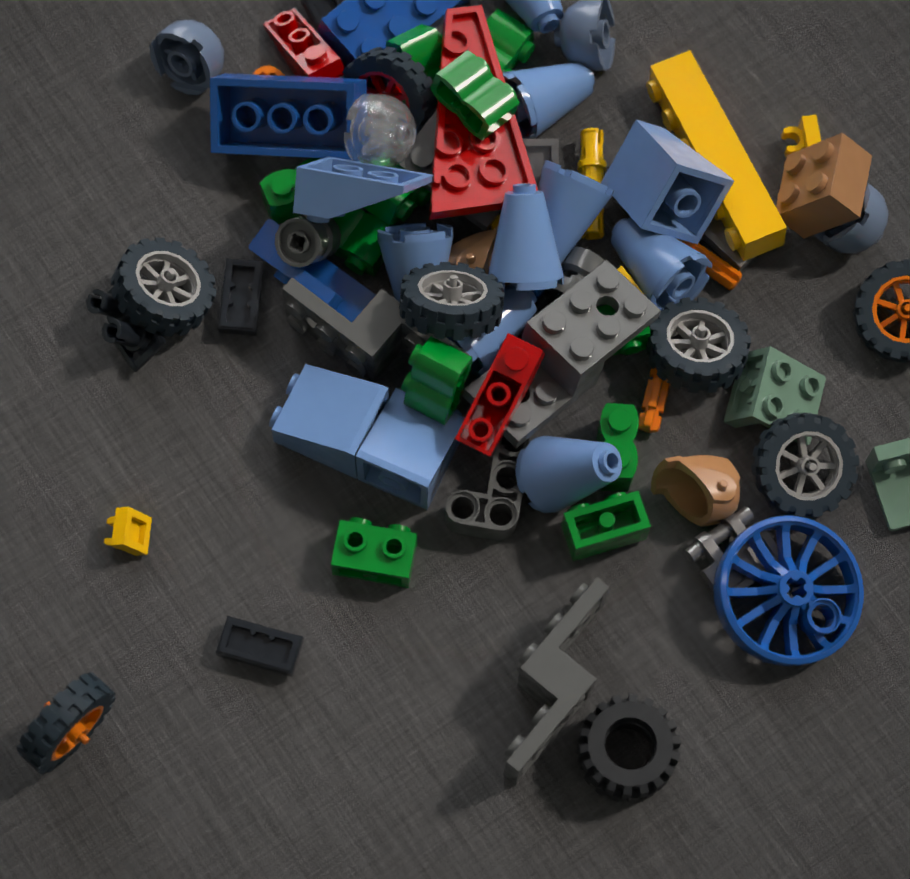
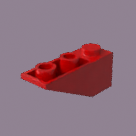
[263,8,344,78]
[455,333,545,457]

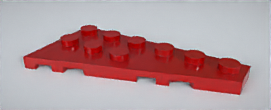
[429,5,538,220]

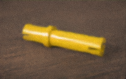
[577,128,607,240]

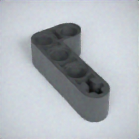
[444,394,532,541]

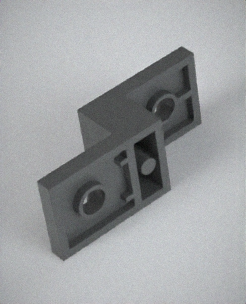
[462,260,661,448]
[282,278,472,392]
[503,578,609,786]

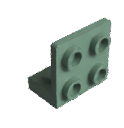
[724,346,826,445]
[865,438,910,531]

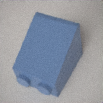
[601,119,734,244]
[269,364,389,479]
[356,388,465,510]

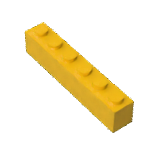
[646,50,787,261]

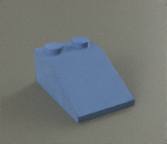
[293,156,433,223]

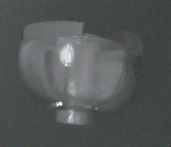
[344,94,416,168]

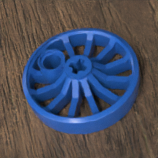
[713,516,864,666]

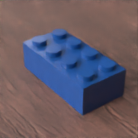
[317,0,470,85]
[210,73,367,160]

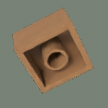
[776,132,872,238]

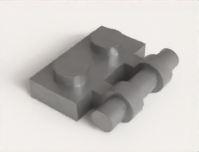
[684,506,778,600]

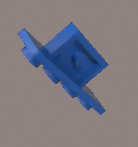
[248,219,376,322]

